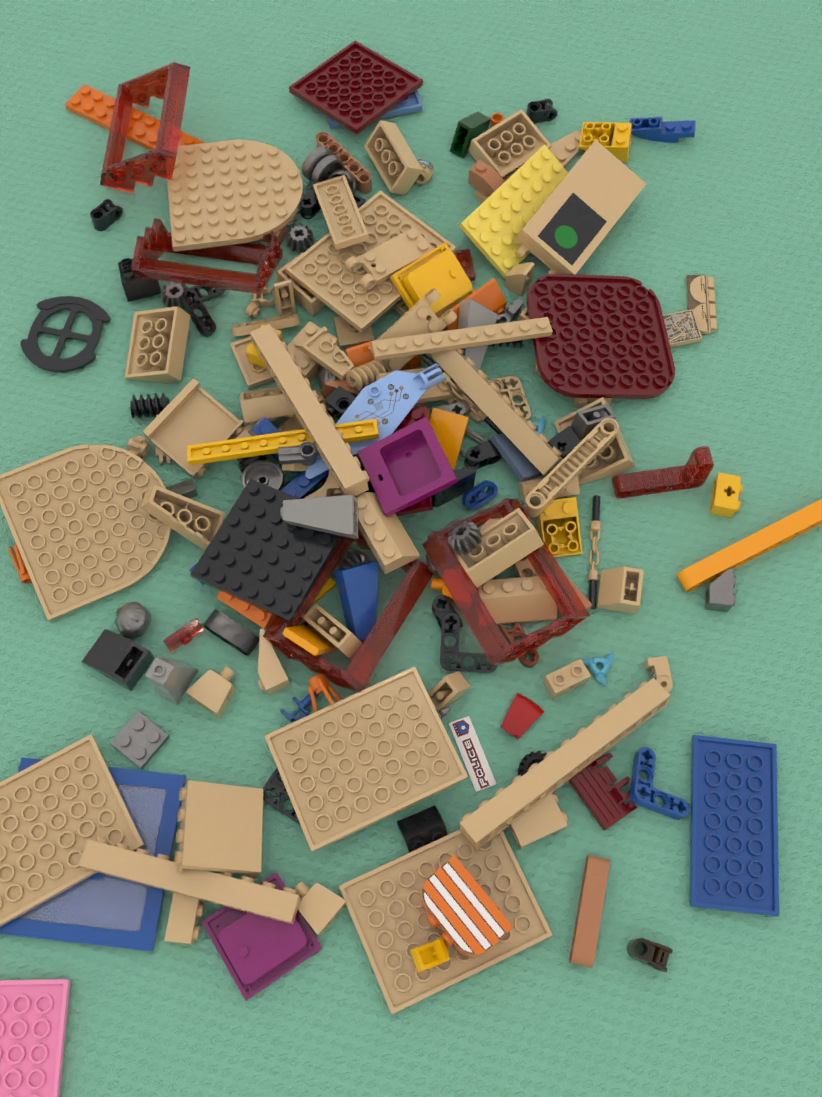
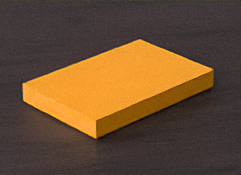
[430,407,469,470]
[282,625,336,656]

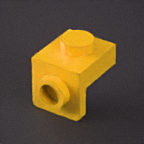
[410,938,450,973]

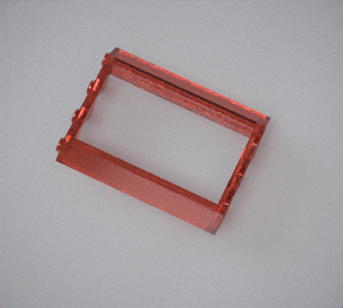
[100,62,190,194]
[131,218,283,294]
[422,498,590,666]
[263,528,433,692]

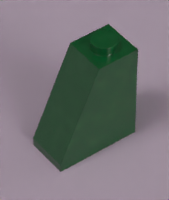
[450,112,491,159]

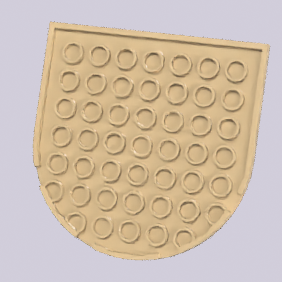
[165,139,303,252]
[0,444,172,621]

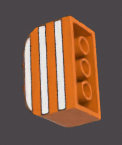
[422,855,514,957]

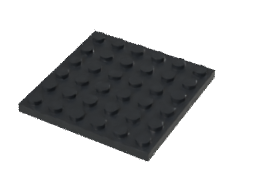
[190,479,343,624]

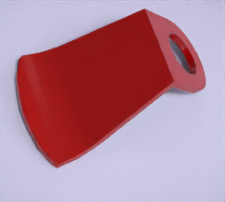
[500,693,544,739]

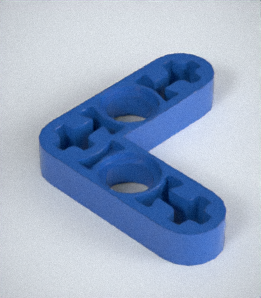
[630,747,689,820]

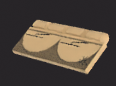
[686,275,717,334]

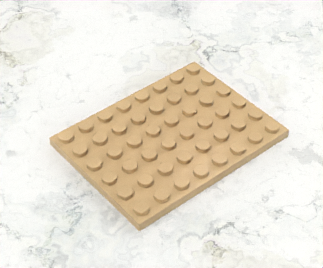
[285,190,456,333]
[265,666,468,852]
[0,734,145,927]
[339,829,552,1014]

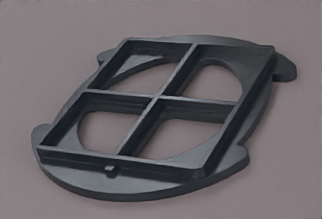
[20,296,111,372]

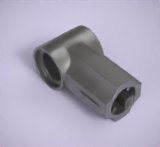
[278,441,317,466]

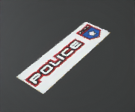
[449,716,496,792]

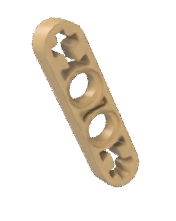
[231,314,300,336]

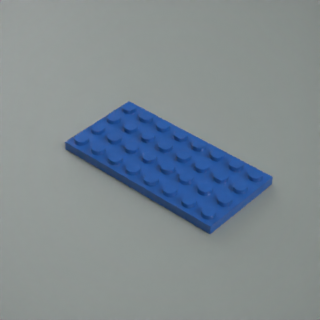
[689,735,779,917]

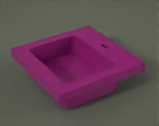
[357,416,458,517]
[202,872,323,1001]

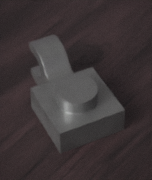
[496,299,524,324]

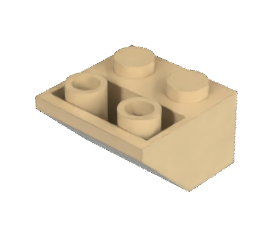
[597,567,644,614]

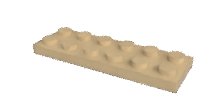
[313,175,370,250]

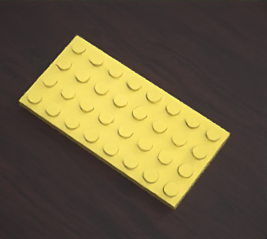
[459,144,568,278]

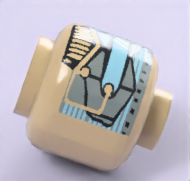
[415,159,434,184]

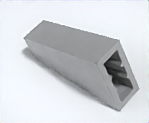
[458,299,498,370]
[280,495,358,539]
[145,657,198,705]

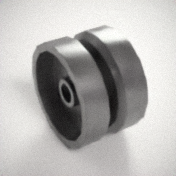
[302,146,344,184]
[242,460,285,491]

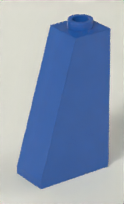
[334,562,379,643]

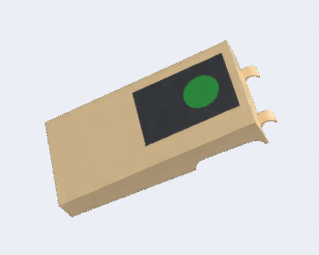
[513,140,646,275]

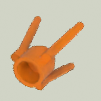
[8,545,32,584]
[307,673,341,713]

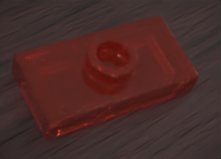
[163,618,204,652]

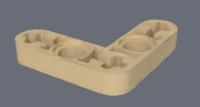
[488,376,531,421]

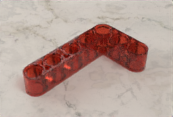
[611,446,714,498]

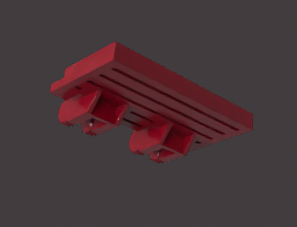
[568,753,638,831]

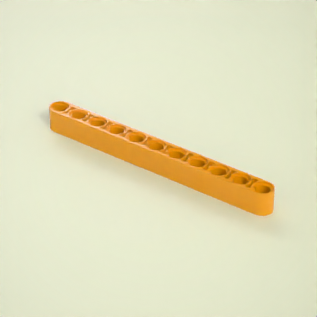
[676,499,822,592]

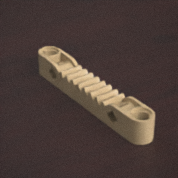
[523,418,619,517]

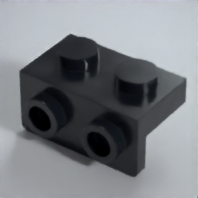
[397,805,448,853]

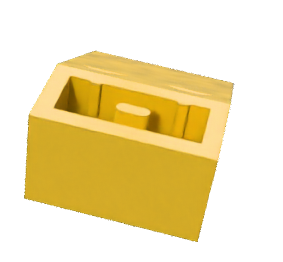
[579,122,632,162]
[535,496,583,559]

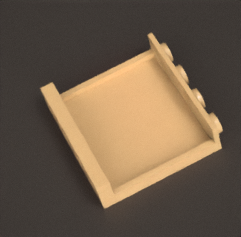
[143,378,245,479]
[174,780,263,879]

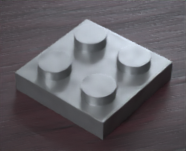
[110,711,170,769]

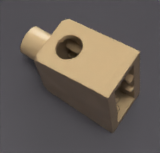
[186,666,235,718]
[294,881,346,936]

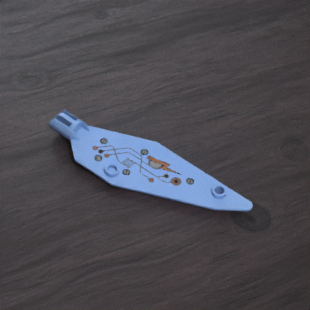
[305,363,446,479]

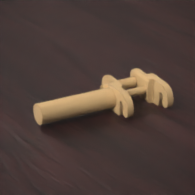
[251,267,274,307]

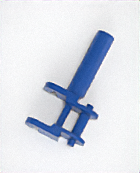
[280,692,318,722]

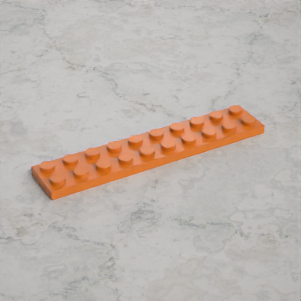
[65,84,205,157]

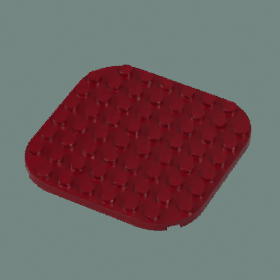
[526,274,675,399]

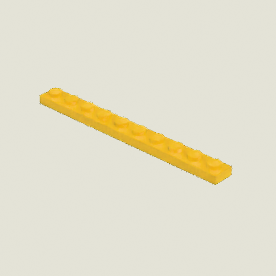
[187,419,379,466]

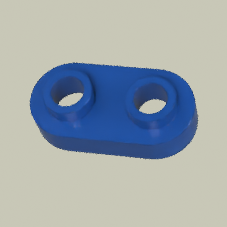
[462,480,498,509]

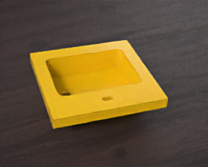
[390,242,475,320]

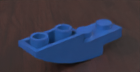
[629,117,696,143]

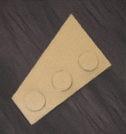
[301,326,354,380]

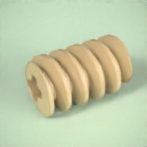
[346,360,386,391]

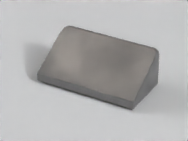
[166,479,198,498]

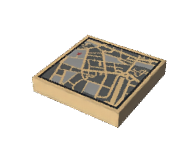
[663,309,702,348]

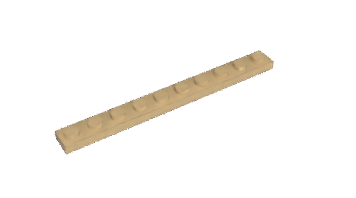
[371,317,553,361]

